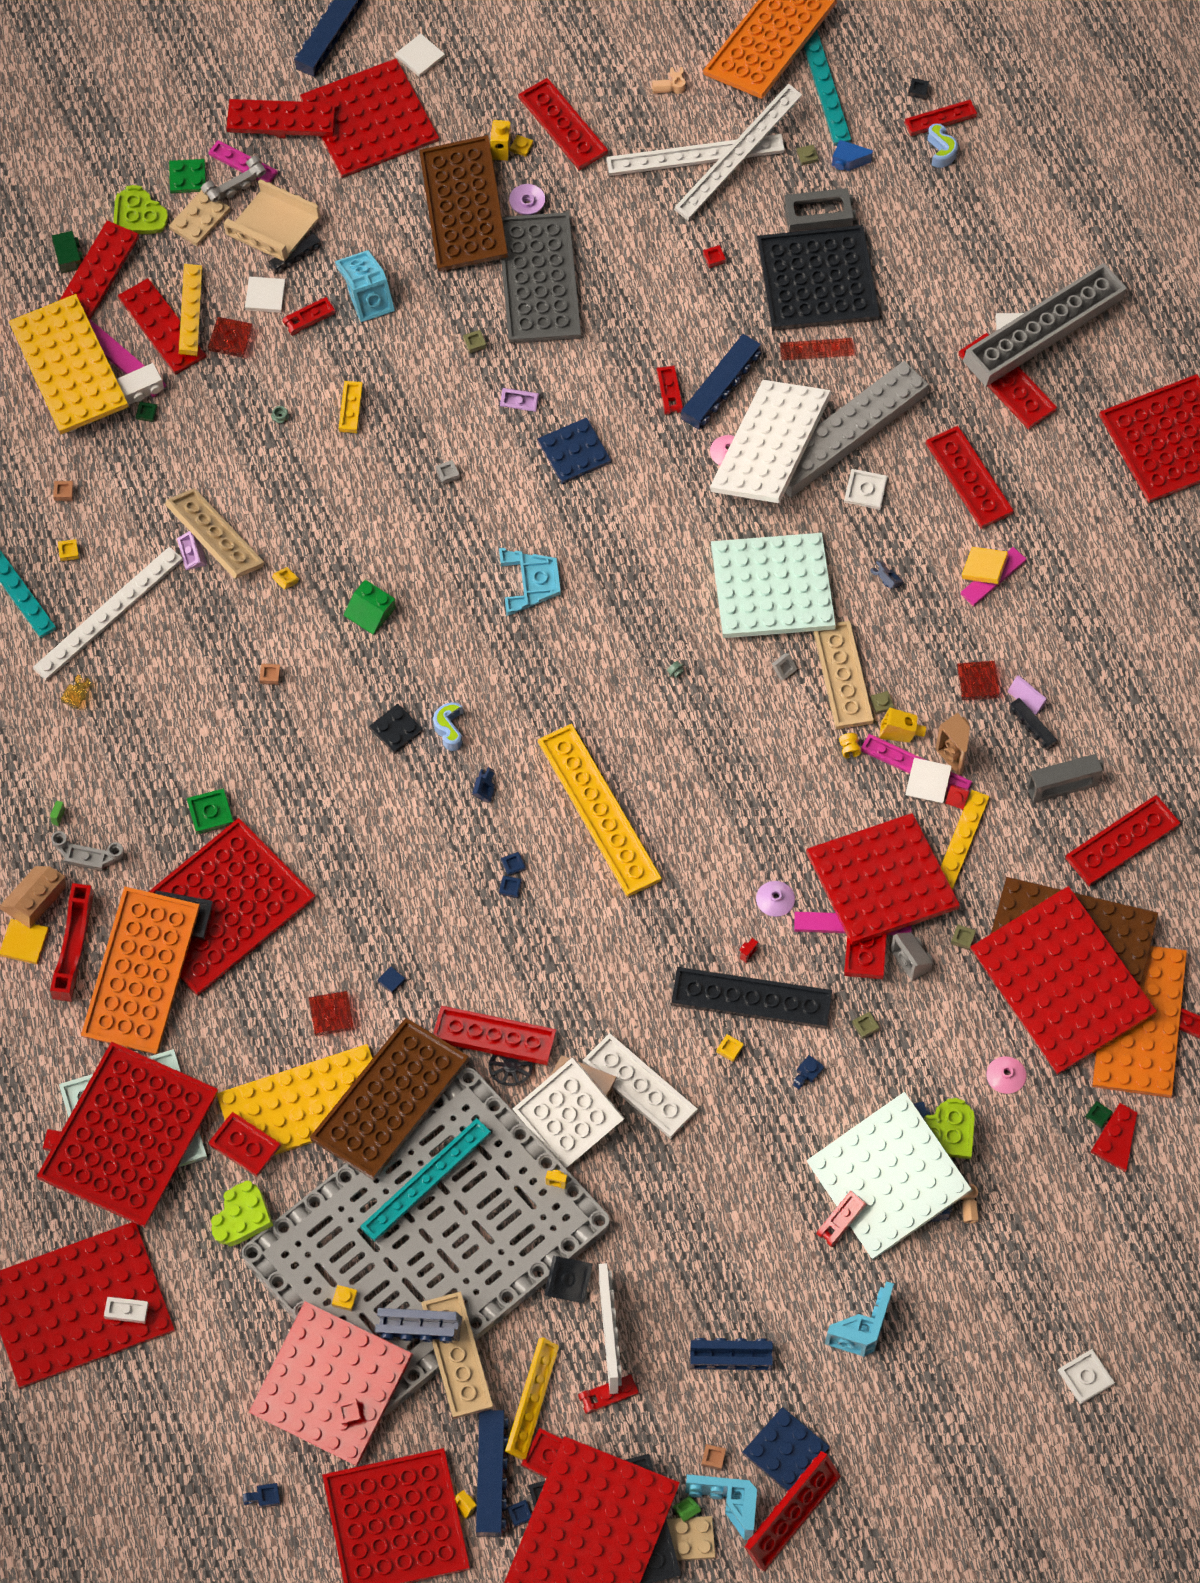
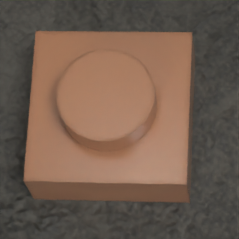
[53,481,74,501]
[259,663,280,685]
[701,1444,726,1470]

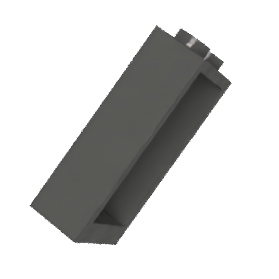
[784,188,856,232]
[1027,754,1104,803]

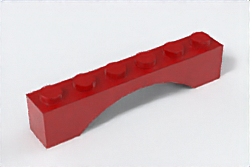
[50,883,94,1002]

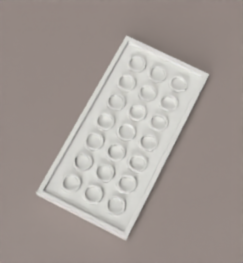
[710,380,831,503]

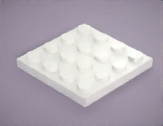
[513,1057,625,1168]

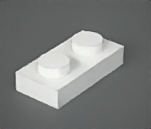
[104,1297,149,1323]

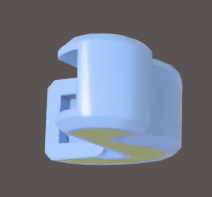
[927,123,958,168]
[433,702,463,751]

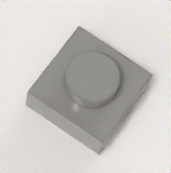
[435,460,460,484]
[772,653,797,680]

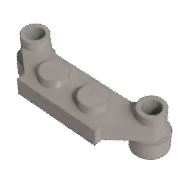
[201,155,266,202]
[51,831,124,871]

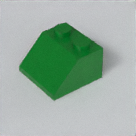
[343,579,396,635]

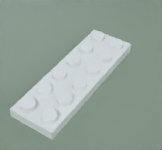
[583,1033,697,1139]
[599,1263,622,1394]

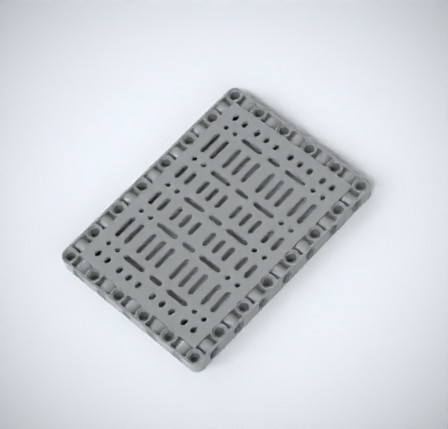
[242,1068,610,1416]

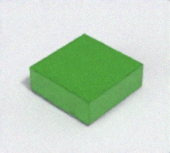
[50,800,65,826]
[673,1496,701,1522]

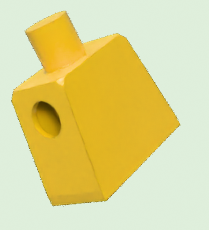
[490,120,511,161]
[879,708,926,743]

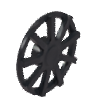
[488,1054,533,1086]

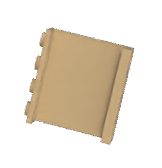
[223,179,321,262]

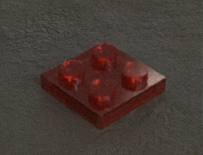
[208,317,253,358]
[957,660,1000,700]
[308,991,354,1036]

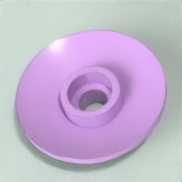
[509,184,545,215]
[756,881,795,917]

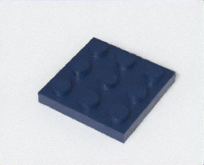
[537,417,611,484]
[742,1407,829,1492]

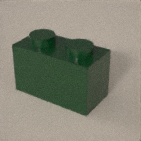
[51,231,83,274]

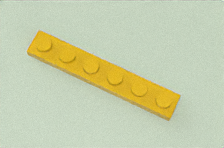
[179,264,202,356]
[941,790,989,890]
[505,1337,559,1460]

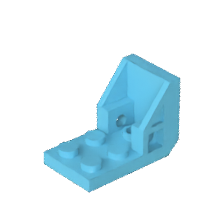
[335,250,395,322]
[825,1281,894,1357]
[685,1474,757,1540]

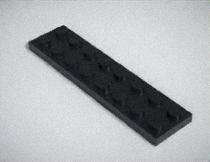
[671,967,832,1029]

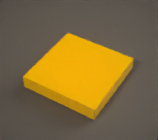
[962,547,1008,584]
[0,919,49,964]

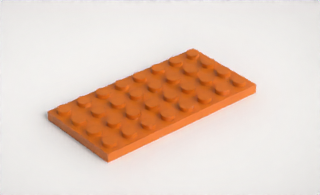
[703,0,837,99]
[81,886,200,1055]
[1092,946,1187,1098]

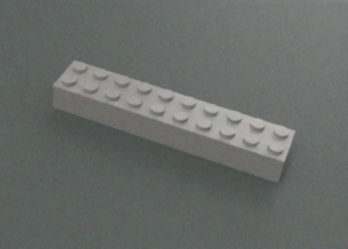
[963,263,1127,387]
[785,361,929,498]

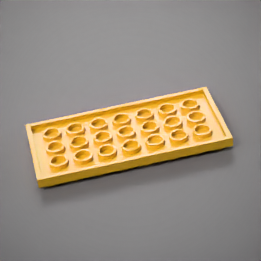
[9,294,129,435]
[217,1044,373,1167]

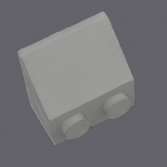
[891,932,933,981]

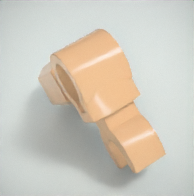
[652,67,685,94]
[961,1184,978,1223]

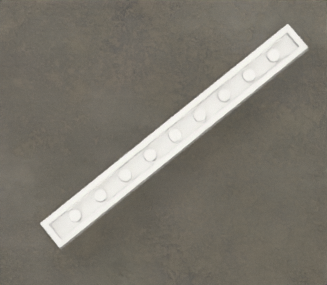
[674,84,802,221]
[606,134,784,176]
[33,547,183,681]

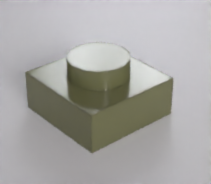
[796,144,819,166]
[463,330,486,354]
[870,691,894,714]
[951,924,976,950]
[852,1012,880,1039]

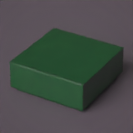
[135,402,158,422]
[1085,1101,1113,1129]

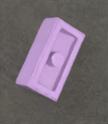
[500,388,540,412]
[177,531,207,570]
[1008,676,1046,715]

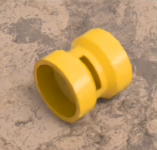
[839,733,861,758]

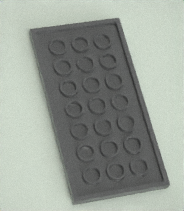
[501,212,581,343]

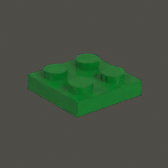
[169,159,206,194]
[186,788,233,835]

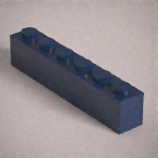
[294,0,364,77]
[681,334,762,430]
[476,1410,508,1537]

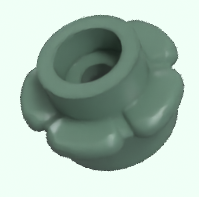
[271,406,289,423]
[667,661,684,678]

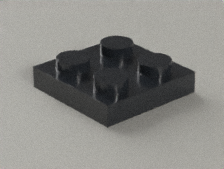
[369,704,423,754]
[544,1255,593,1304]

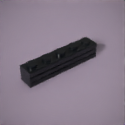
[268,233,321,274]
[1009,698,1057,751]

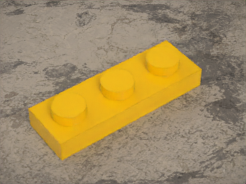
[338,381,363,433]

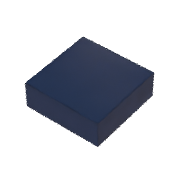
[501,852,526,876]
[499,875,522,898]
[377,966,405,994]
[507,1500,532,1528]

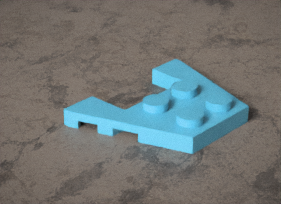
[499,548,561,616]

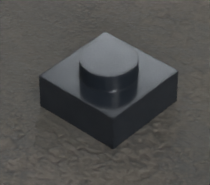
[908,78,929,99]

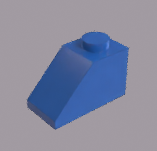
[832,140,873,171]

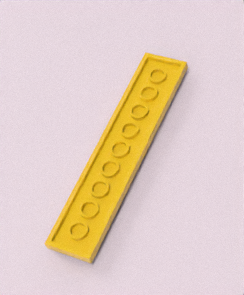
[538,724,661,897]

